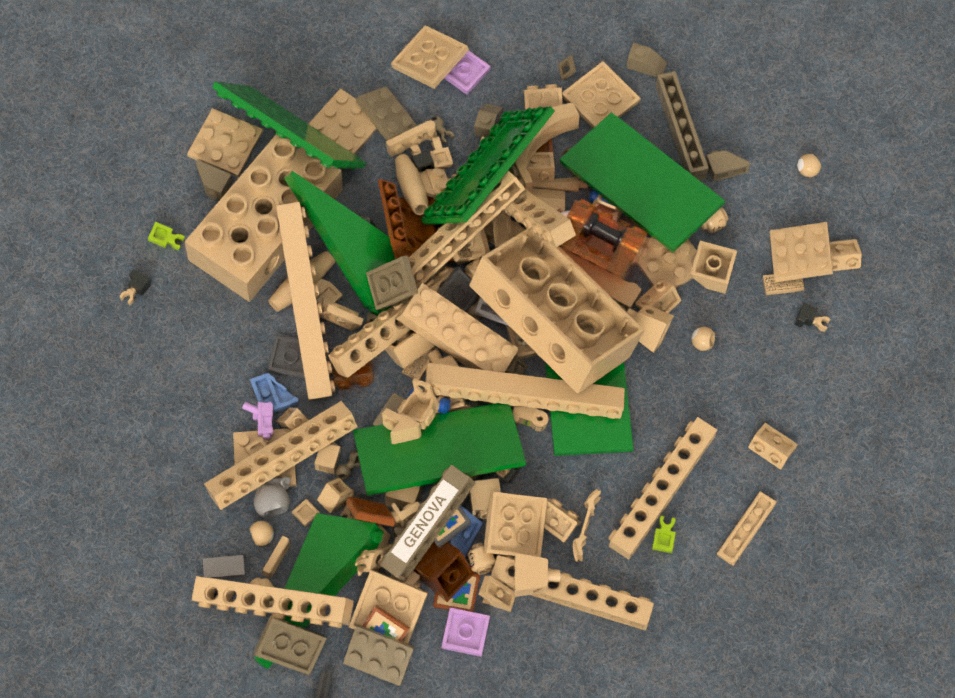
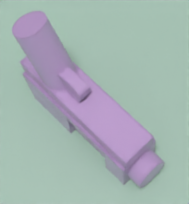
[242,402,273,440]

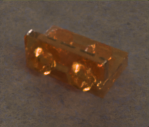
[331,360,374,390]

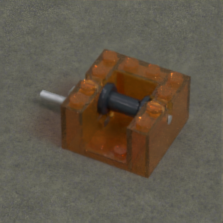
[560,199,650,280]

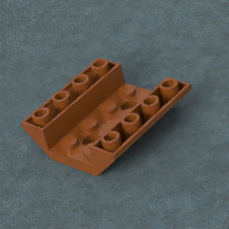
[378,179,454,262]

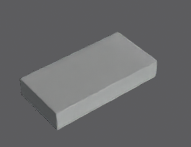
[203,555,245,579]

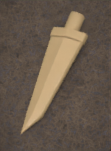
[533,177,588,192]

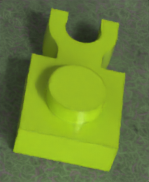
[148,222,185,250]
[652,516,676,553]

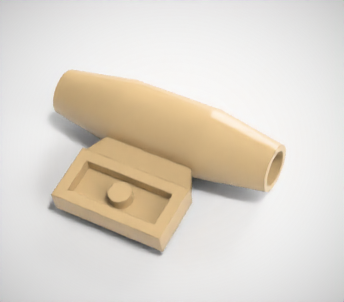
[395,154,448,215]
[268,251,343,312]

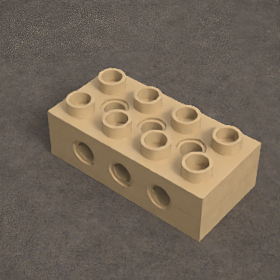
[185,134,343,302]
[469,229,645,394]

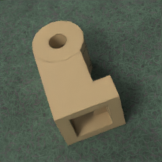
[513,406,548,431]

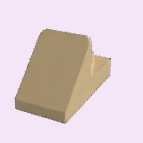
[382,408,421,444]
[479,576,515,612]

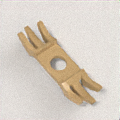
[573,489,601,562]
[355,544,394,576]

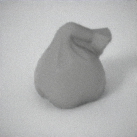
[254,476,291,518]

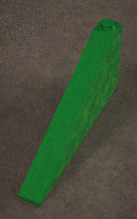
[284,171,397,316]
[254,513,384,669]

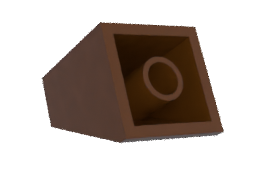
[413,542,474,602]

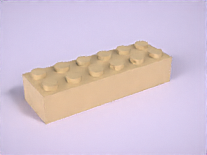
[396,283,519,373]

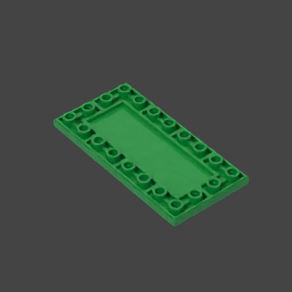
[212,81,366,170]
[421,106,555,225]
[560,112,725,253]
[545,362,634,456]
[353,403,526,496]

